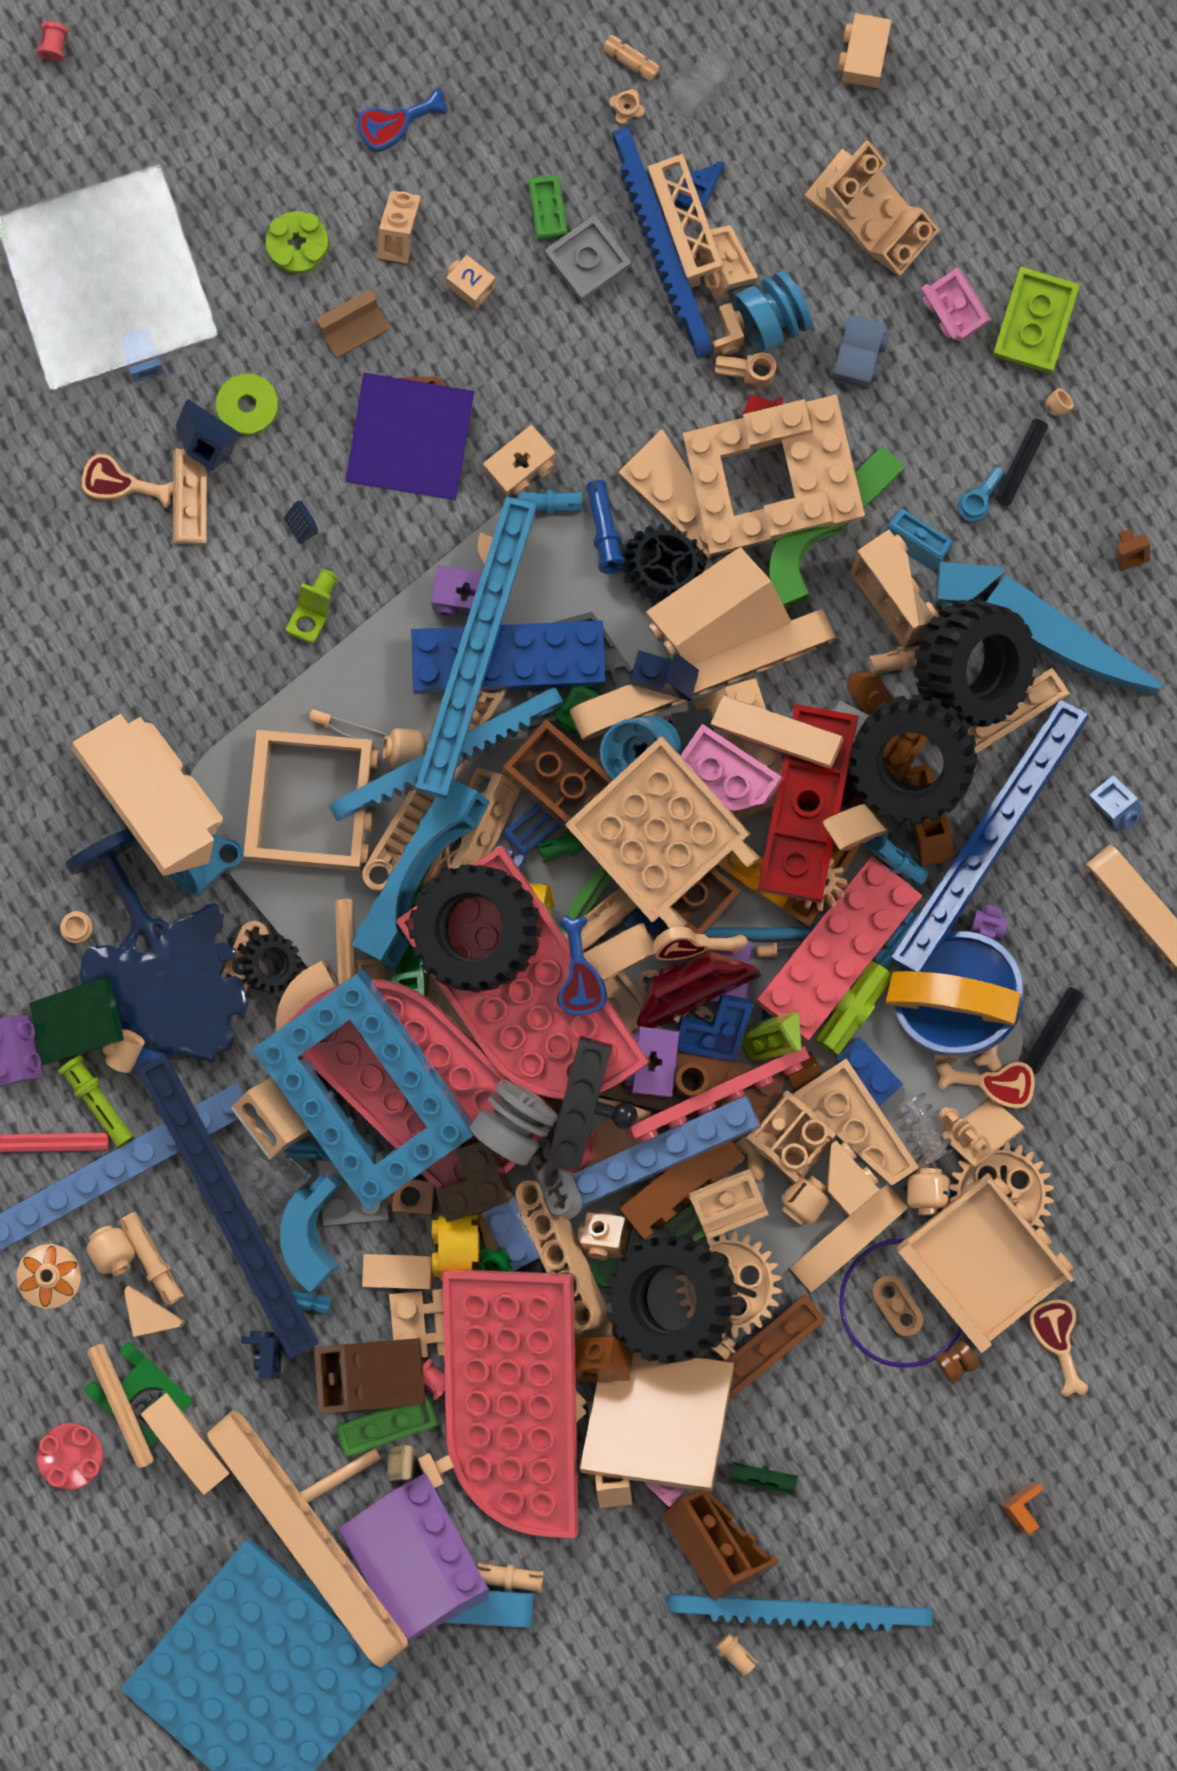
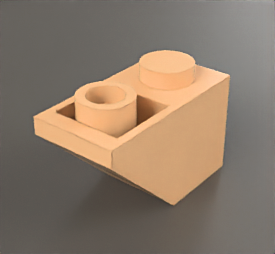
[826,1141,879,1217]

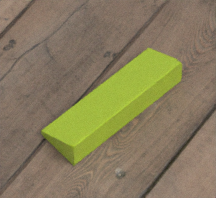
[741,1011,801,1062]

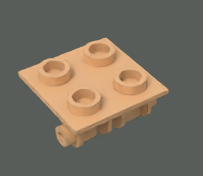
[939,1098,1025,1168]

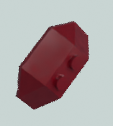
[636,951,762,1028]

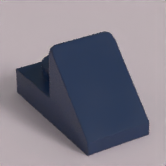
[629,650,699,701]

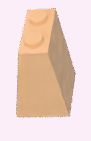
[646,547,791,664]

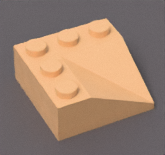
[850,530,938,648]

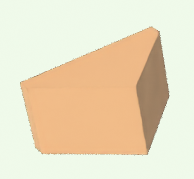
[124,1286,186,1337]

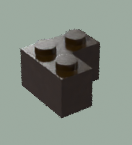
[436,1139,514,1223]

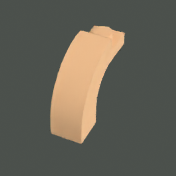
[276,961,338,1075]

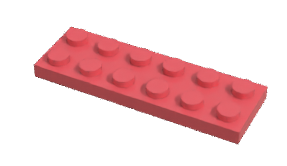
[755,855,922,1043]

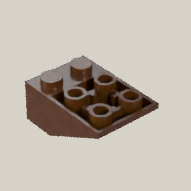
[314,1338,426,1414]

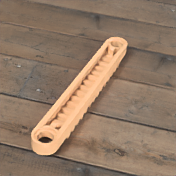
[362,690,507,893]

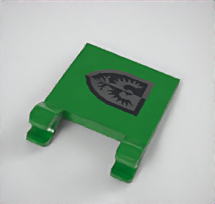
[84,1342,194,1449]

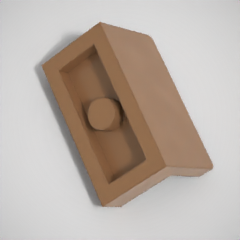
[316,288,389,358]

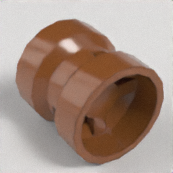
[935,1339,980,1385]

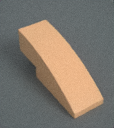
[141,1392,230,1495]

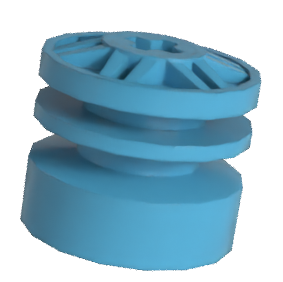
[733,270,813,353]
[600,716,682,780]

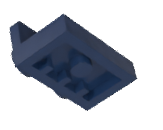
[241,1331,282,1379]

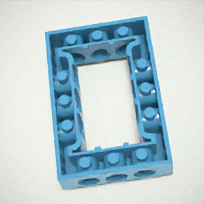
[252,970,474,1211]

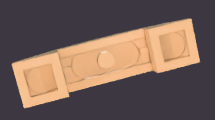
[790,1184,909,1293]

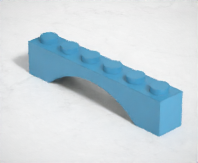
[351,779,490,970]

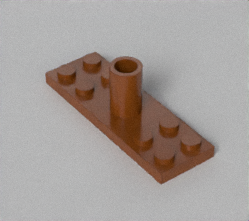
[599,1051,786,1133]

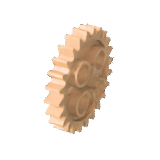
[949,1142,1054,1228]
[676,1231,783,1338]

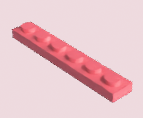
[624,1046,810,1143]

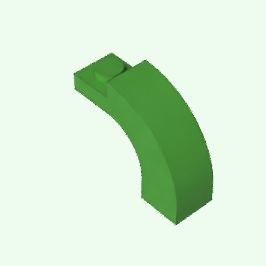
[769,523,848,609]

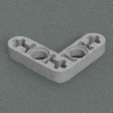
[529,1101,606,1219]

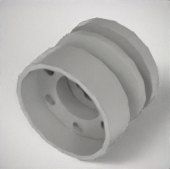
[469,1079,558,1166]

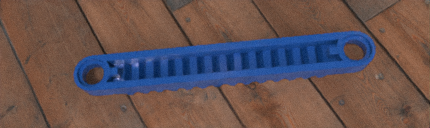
[612,127,713,358]

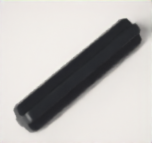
[995,418,1048,506]
[1024,987,1083,1075]

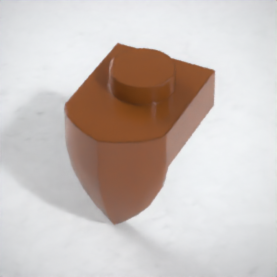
[847,670,893,715]

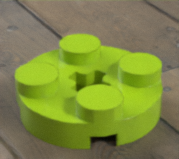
[266,211,329,274]

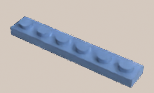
[572,1096,761,1208]

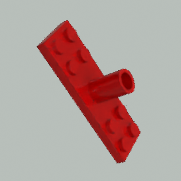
[757,704,859,903]

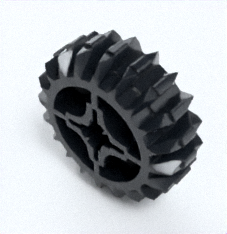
[621,523,706,607]

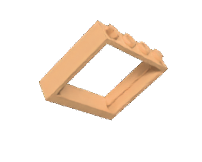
[243,730,379,872]

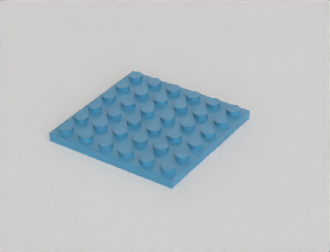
[120,1538,399,1771]

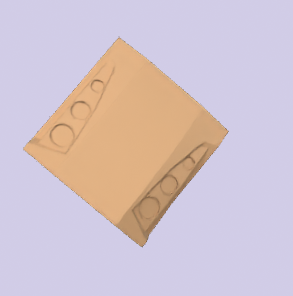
[746,1090,836,1184]

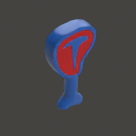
[357,89,447,152]

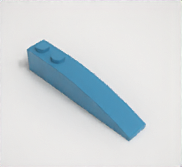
[986,575,1163,695]

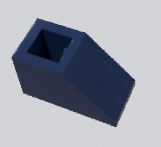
[176,399,240,471]

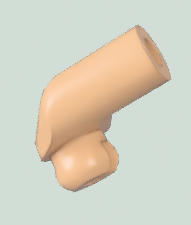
[735,1135,766,1183]

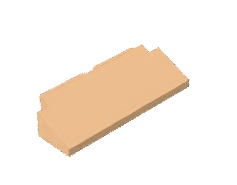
[71,714,223,876]

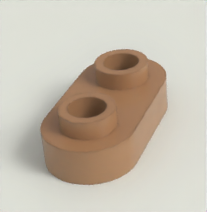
[872,1276,923,1337]

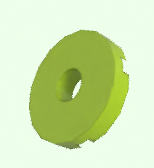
[216,374,279,436]

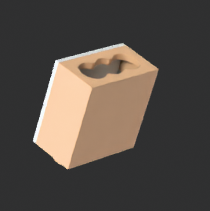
[231,1077,312,1160]

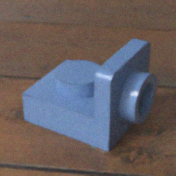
[1089,775,1142,833]

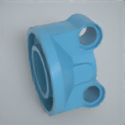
[168,832,243,897]

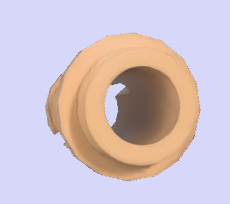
[716,1633,758,1677]

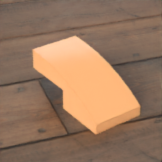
[362,1254,433,1290]

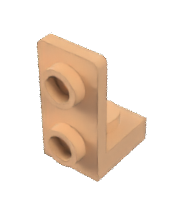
[377,191,421,264]

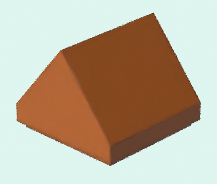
[787,1051,822,1092]

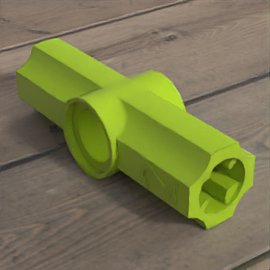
[815,961,892,1056]

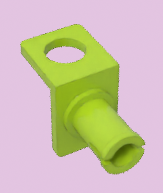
[285,569,338,644]

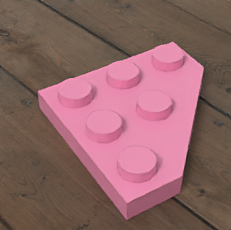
[680,724,783,812]

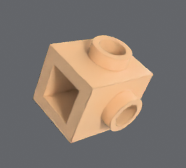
[578,1210,631,1261]

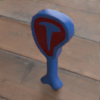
[559,916,607,1015]

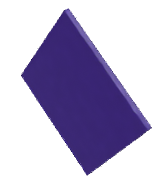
[345,372,475,500]

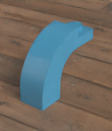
[280,1173,345,1293]

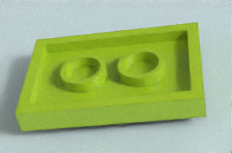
[992,266,1080,374]

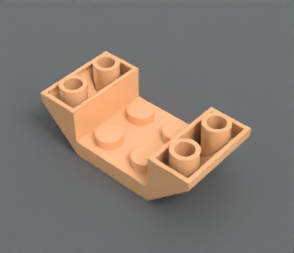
[825,141,939,276]

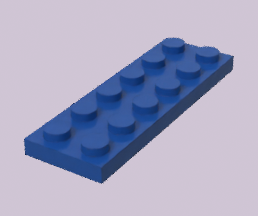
[411,620,606,694]

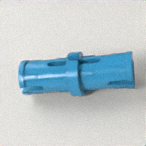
[518,489,582,515]
[870,835,928,887]

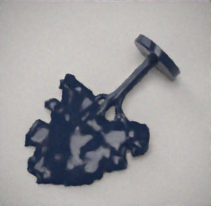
[65,828,249,1063]

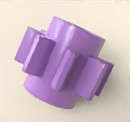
[970,904,1008,942]

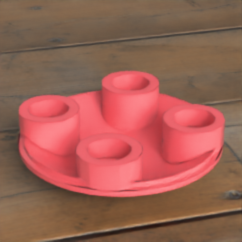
[37,1423,103,1490]

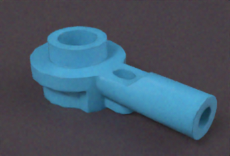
[958,467,1005,522]

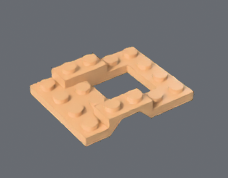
[683,394,866,556]

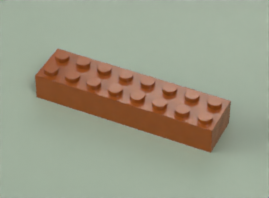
[503,719,741,934]

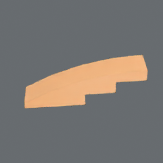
[822,804,891,850]

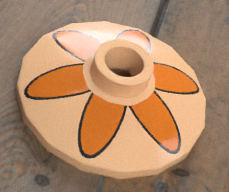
[16,1244,81,1309]

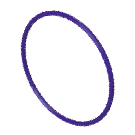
[839,1238,962,1368]

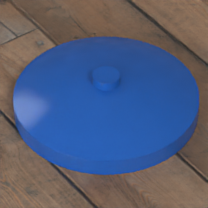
[894,931,1025,1058]

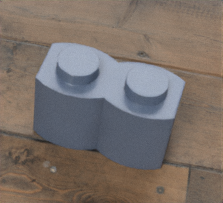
[832,314,890,388]

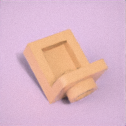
[712,303,745,357]

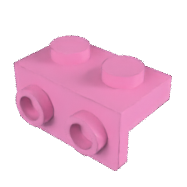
[921,267,992,342]

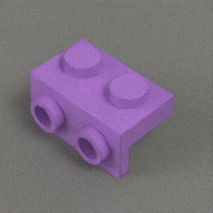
[0,1015,43,1087]

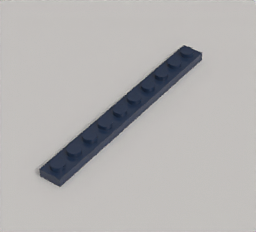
[137,1054,319,1359]

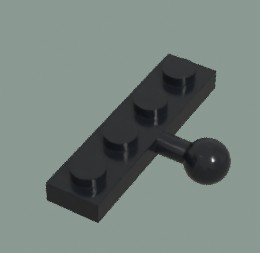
[547,1036,638,1170]

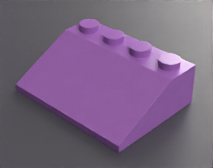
[339,1473,489,1641]

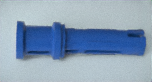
[586,480,626,574]

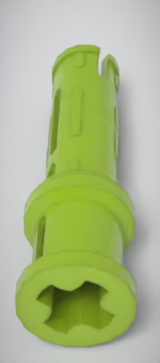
[57,1055,134,1148]

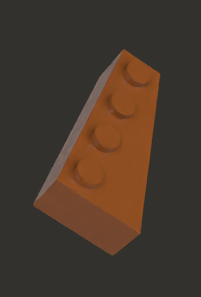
[618,1141,745,1241]

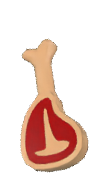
[937,1061,1035,1109]

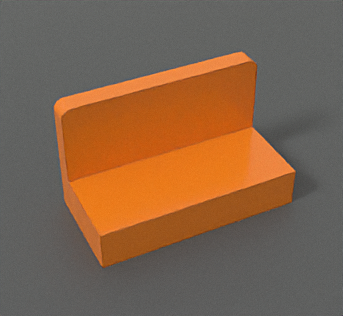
[1001,1482,1044,1535]

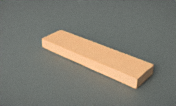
[968,667,1070,754]
[711,695,843,769]

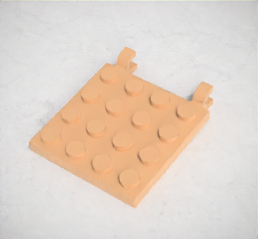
[565,736,760,928]

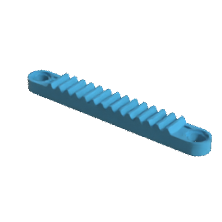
[329,688,564,821]
[668,1594,934,1631]

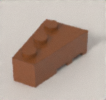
[662,1490,780,1601]

